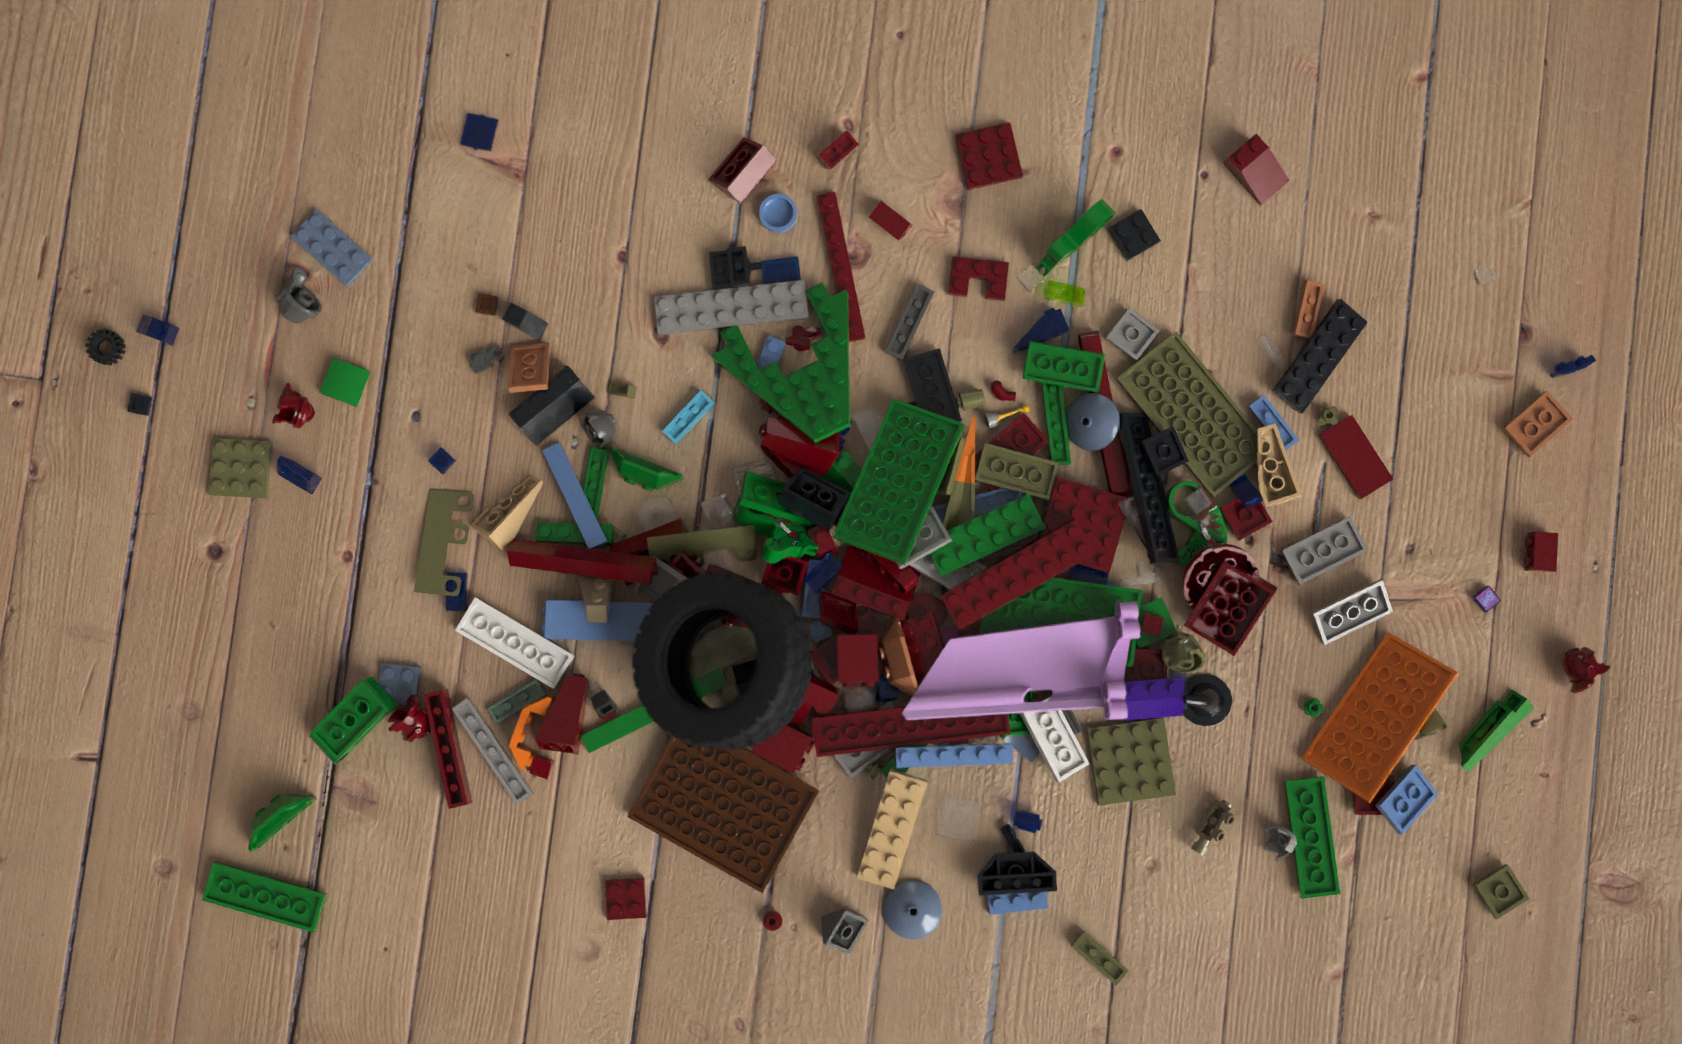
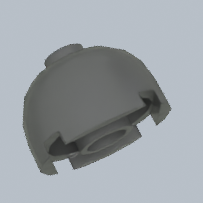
[580,409,616,448]

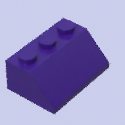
[1124,677,1185,720]

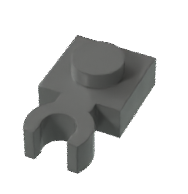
[468,346,504,374]

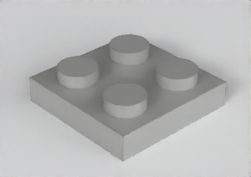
[1105,308,1160,362]

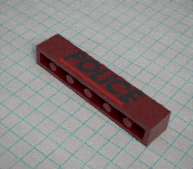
[423,689,473,809]

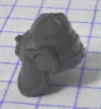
[275,267,322,323]

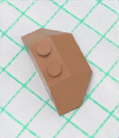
[877,618,918,696]

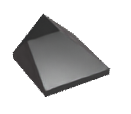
[821,909,869,954]

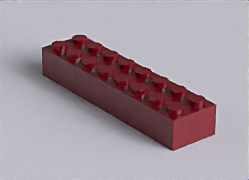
[939,518,1096,630]

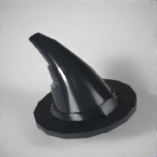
[1183,674,1232,726]

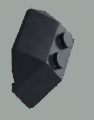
[977,851,1057,896]

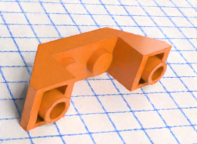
[509,694,554,771]

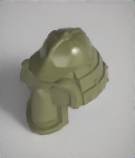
[1162,632,1206,672]

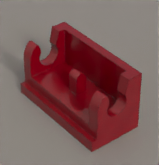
[816,130,859,170]
[869,201,913,241]

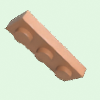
[1292,279,1325,340]

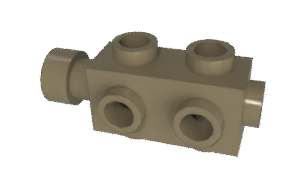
[1191,800,1238,856]

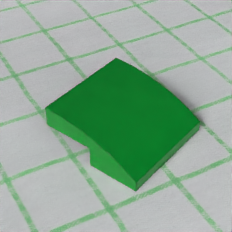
[319,358,370,407]
[1136,597,1177,649]

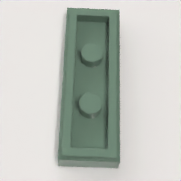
[486,679,547,725]

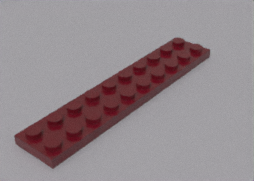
[811,706,1011,757]

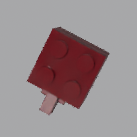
[761,554,811,595]

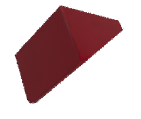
[529,755,554,780]

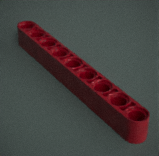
[1078,330,1131,497]

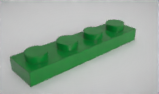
[536,522,614,544]

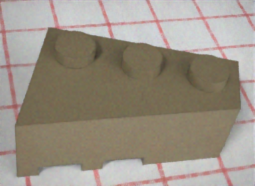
[576,575,614,623]

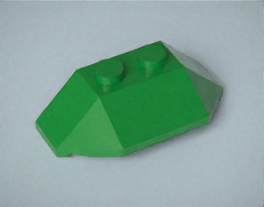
[610,447,684,492]
[248,794,317,852]

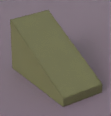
[608,382,637,399]

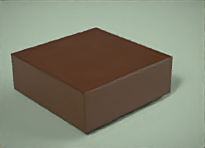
[475,294,498,316]

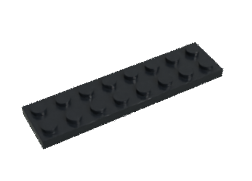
[1119,412,1180,564]

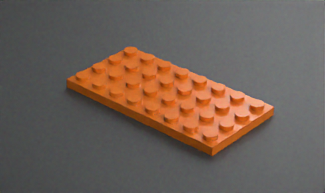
[1301,632,1458,803]

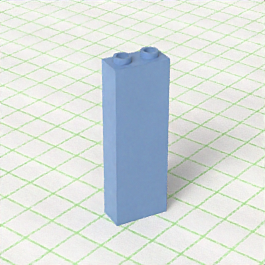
[542,600,654,641]

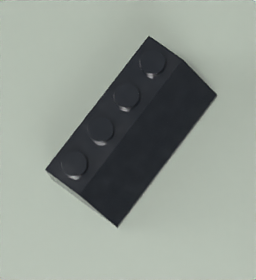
[509,366,595,446]

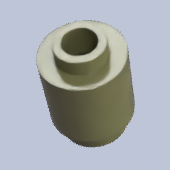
[956,388,985,411]

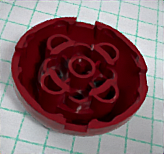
[1182,544,1259,609]

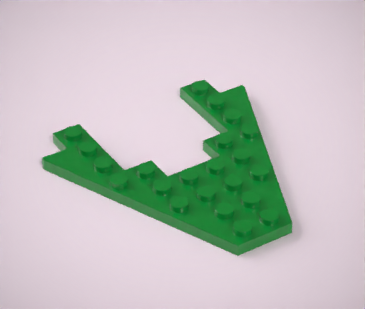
[711,282,850,443]

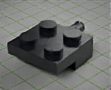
[709,246,762,290]

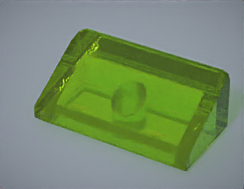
[1045,281,1086,307]

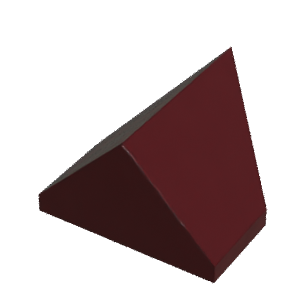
[669,551,706,578]

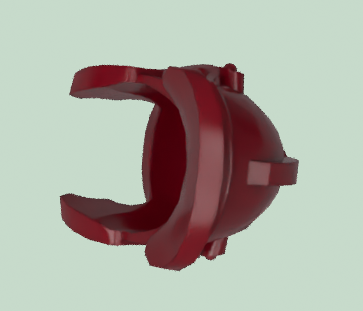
[272,383,315,428]
[1563,647,1610,693]
[387,694,431,742]

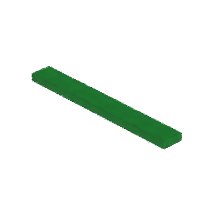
[581,668,728,753]

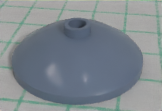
[1066,393,1120,451]
[884,880,942,939]

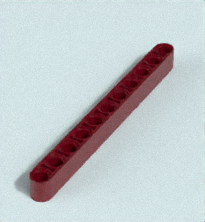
[761,445,919,594]

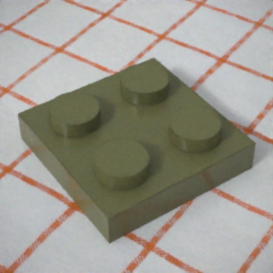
[1473,864,1530,919]

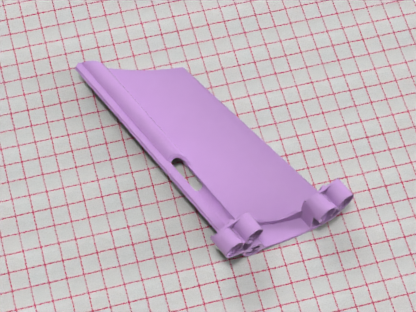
[901,601,1140,720]

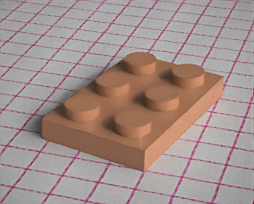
[508,342,550,393]
[1502,391,1573,457]

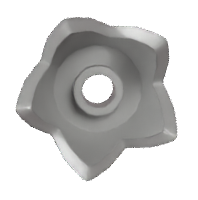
[1263,826,1297,862]

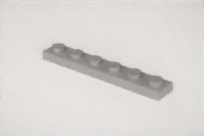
[452,698,533,805]

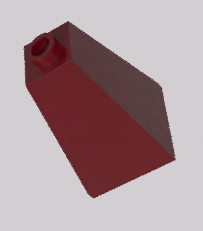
[758,418,840,476]
[535,674,589,755]

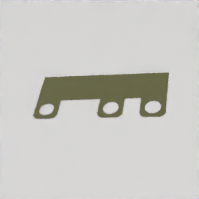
[414,489,474,596]
[647,525,757,566]

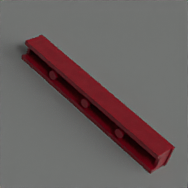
[506,539,658,585]

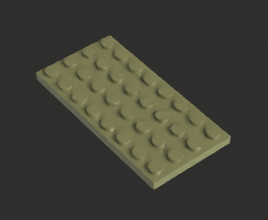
[1116,332,1257,497]

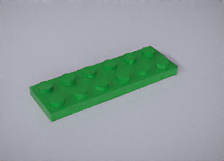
[929,494,1046,577]
[1284,776,1340,899]
[202,862,327,932]

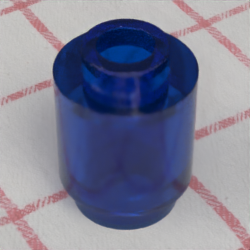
[1012,810,1042,834]

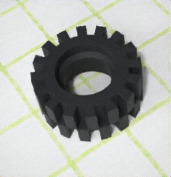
[85,329,126,365]

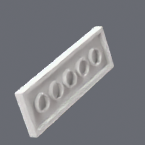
[455,597,575,689]

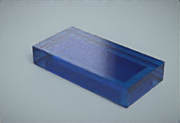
[1229,474,1263,509]

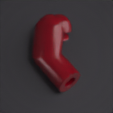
[991,380,1016,401]

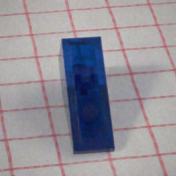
[1013,308,1069,353]

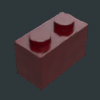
[1524,531,1558,573]

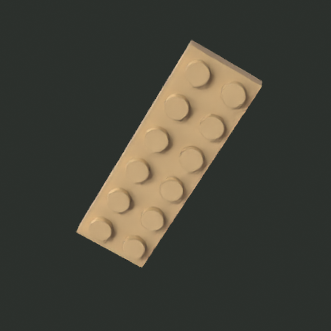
[857,769,928,890]

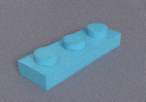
[662,390,715,445]

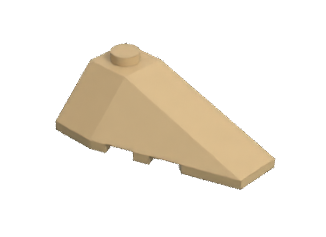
[1257,423,1302,508]
[470,475,543,551]

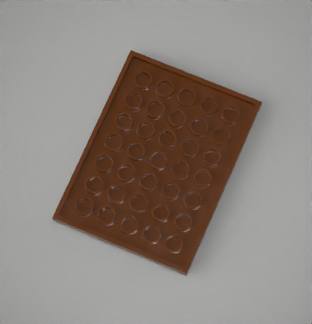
[627,736,820,894]

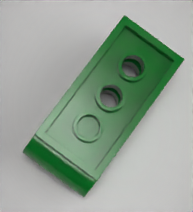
[309,676,398,765]

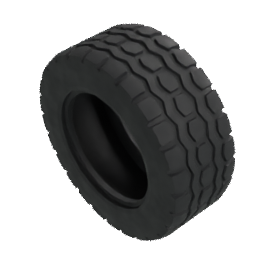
[632,572,813,750]

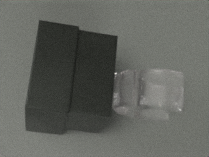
[590,682,617,717]

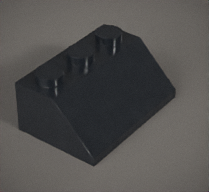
[778,466,851,531]

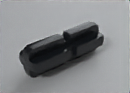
[1000,824,1025,852]

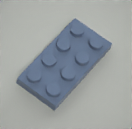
[290,209,373,287]

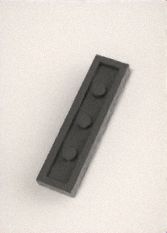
[885,284,934,360]

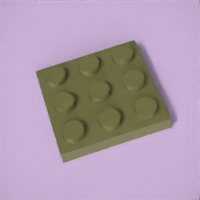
[208,438,273,499]

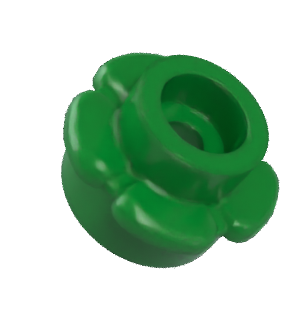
[1304,698,1323,717]

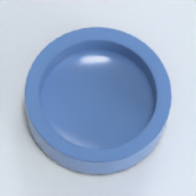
[759,194,797,233]

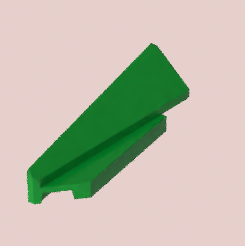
[1459,689,1533,772]

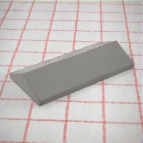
[1312,579,1393,645]

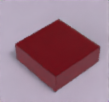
[1140,613,1164,637]

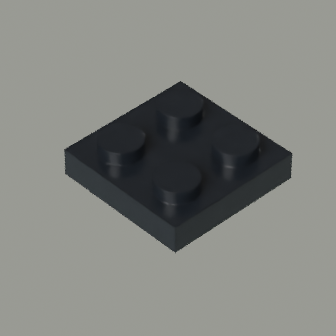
[1108,209,1161,261]
[1139,426,1189,477]

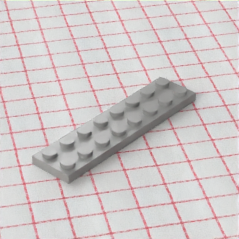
[654,280,809,335]

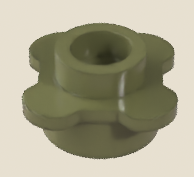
[1318,406,1338,425]
[866,761,883,780]

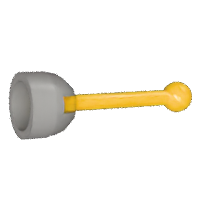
[984,405,1030,429]

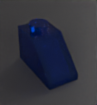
[136,315,179,346]

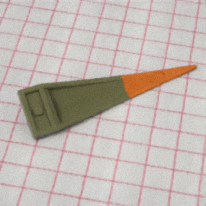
[934,416,975,572]

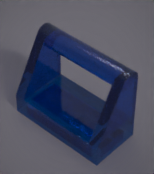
[277,456,322,494]

